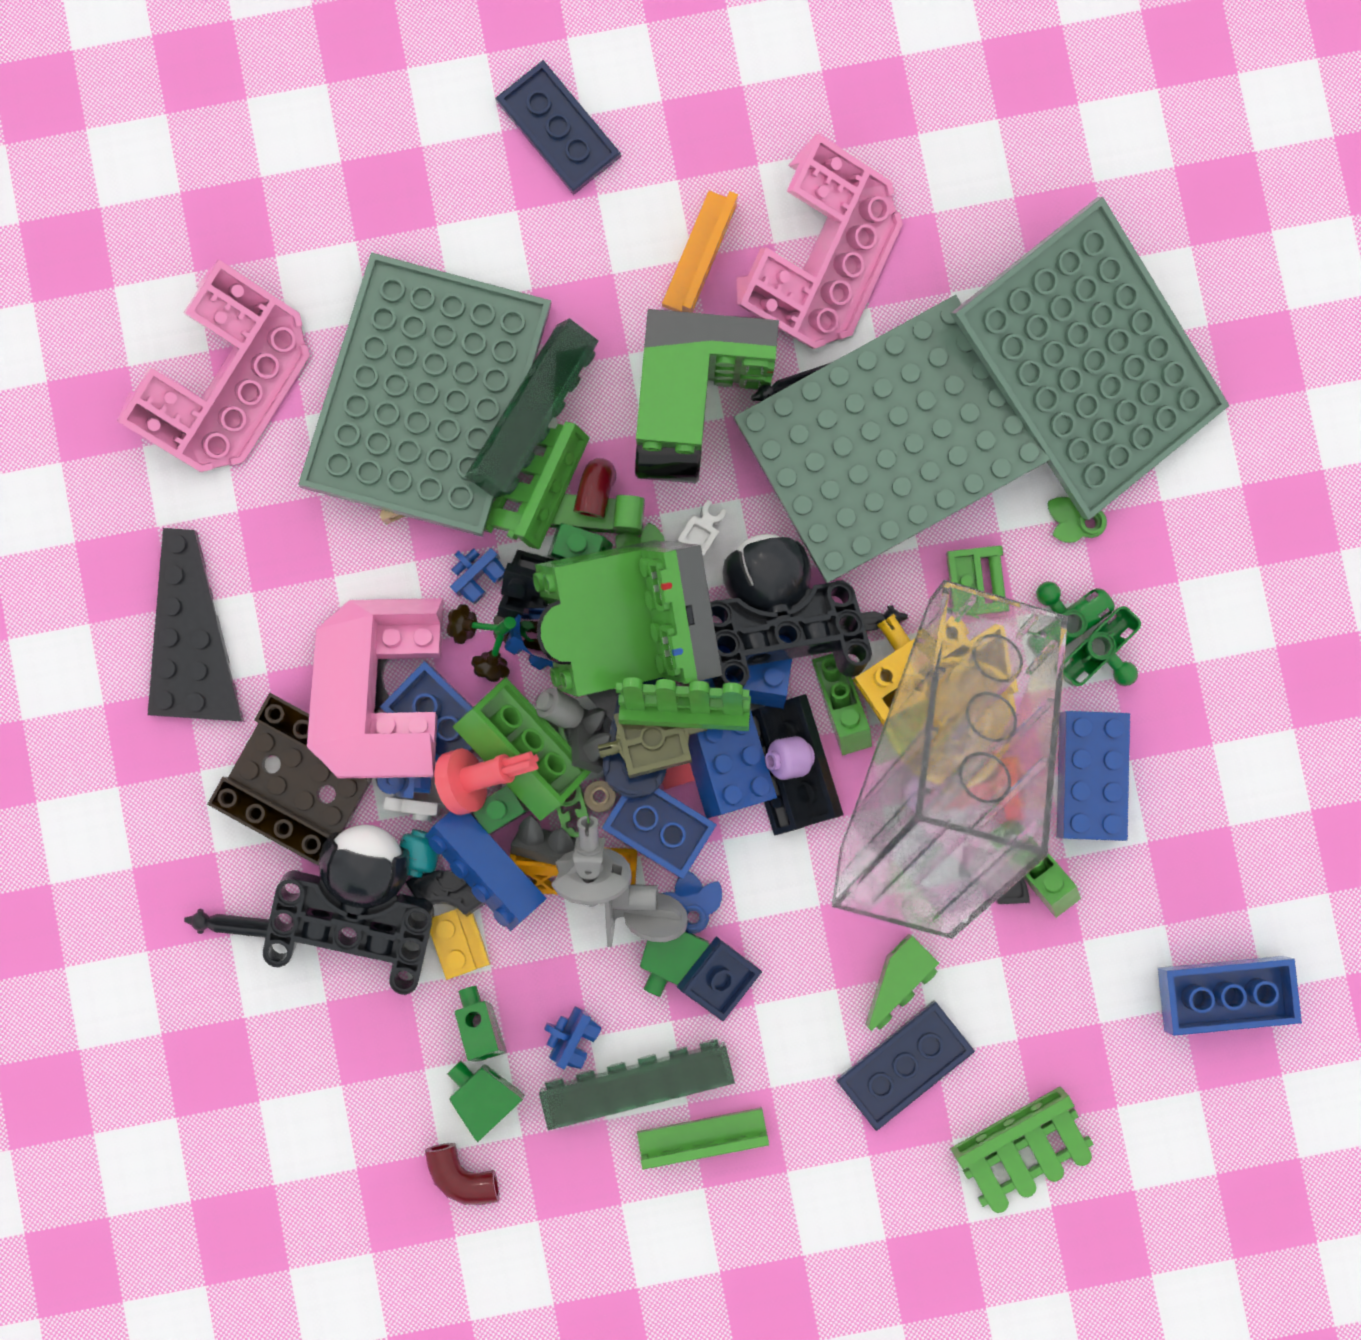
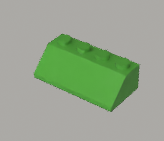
[452,677,591,821]

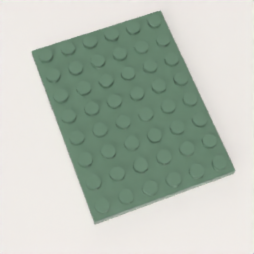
[950,197,1230,520]
[298,252,551,537]
[734,295,1050,583]

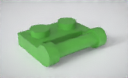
[946,546,1010,615]

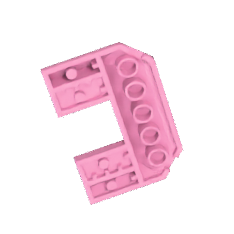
[737,134,903,349]
[117,259,309,472]
[307,598,444,778]

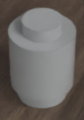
[536,688,584,728]

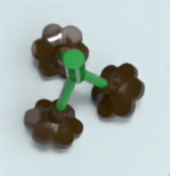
[446,604,516,682]

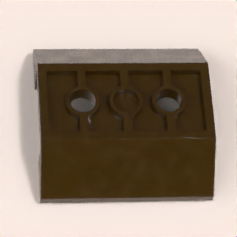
[207,693,372,866]

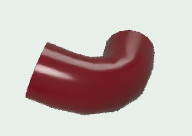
[573,458,616,519]
[425,1143,500,1205]

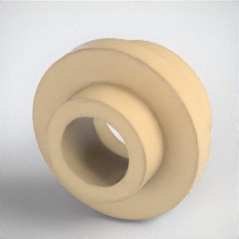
[584,781,616,812]

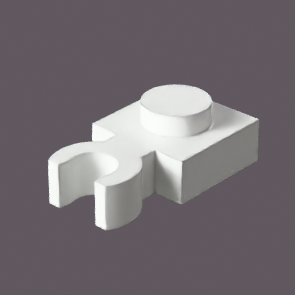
[676,500,726,557]
[383,797,442,822]

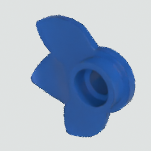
[661,871,722,933]

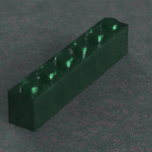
[465,318,599,498]
[539,1039,735,1130]

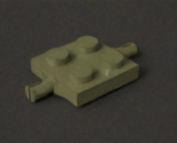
[598,713,708,778]

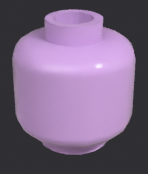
[765,736,815,780]

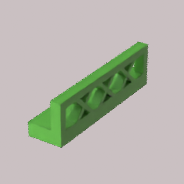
[637,1107,769,1170]

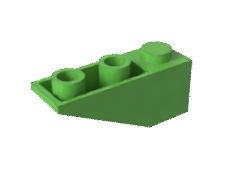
[812,653,872,756]
[993,822,1081,918]
[865,934,939,1031]

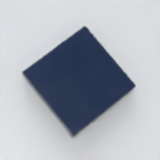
[676,936,762,1021]

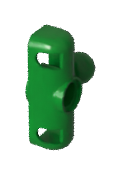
[1026,581,1115,660]
[1058,606,1141,687]

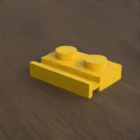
[430,908,491,980]

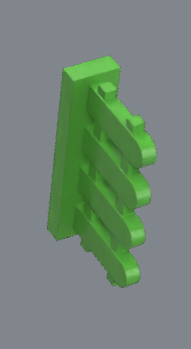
[485,418,590,550]
[616,677,751,731]
[950,1086,1094,1213]

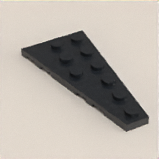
[148,528,244,722]

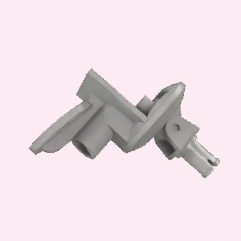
[552,816,688,947]

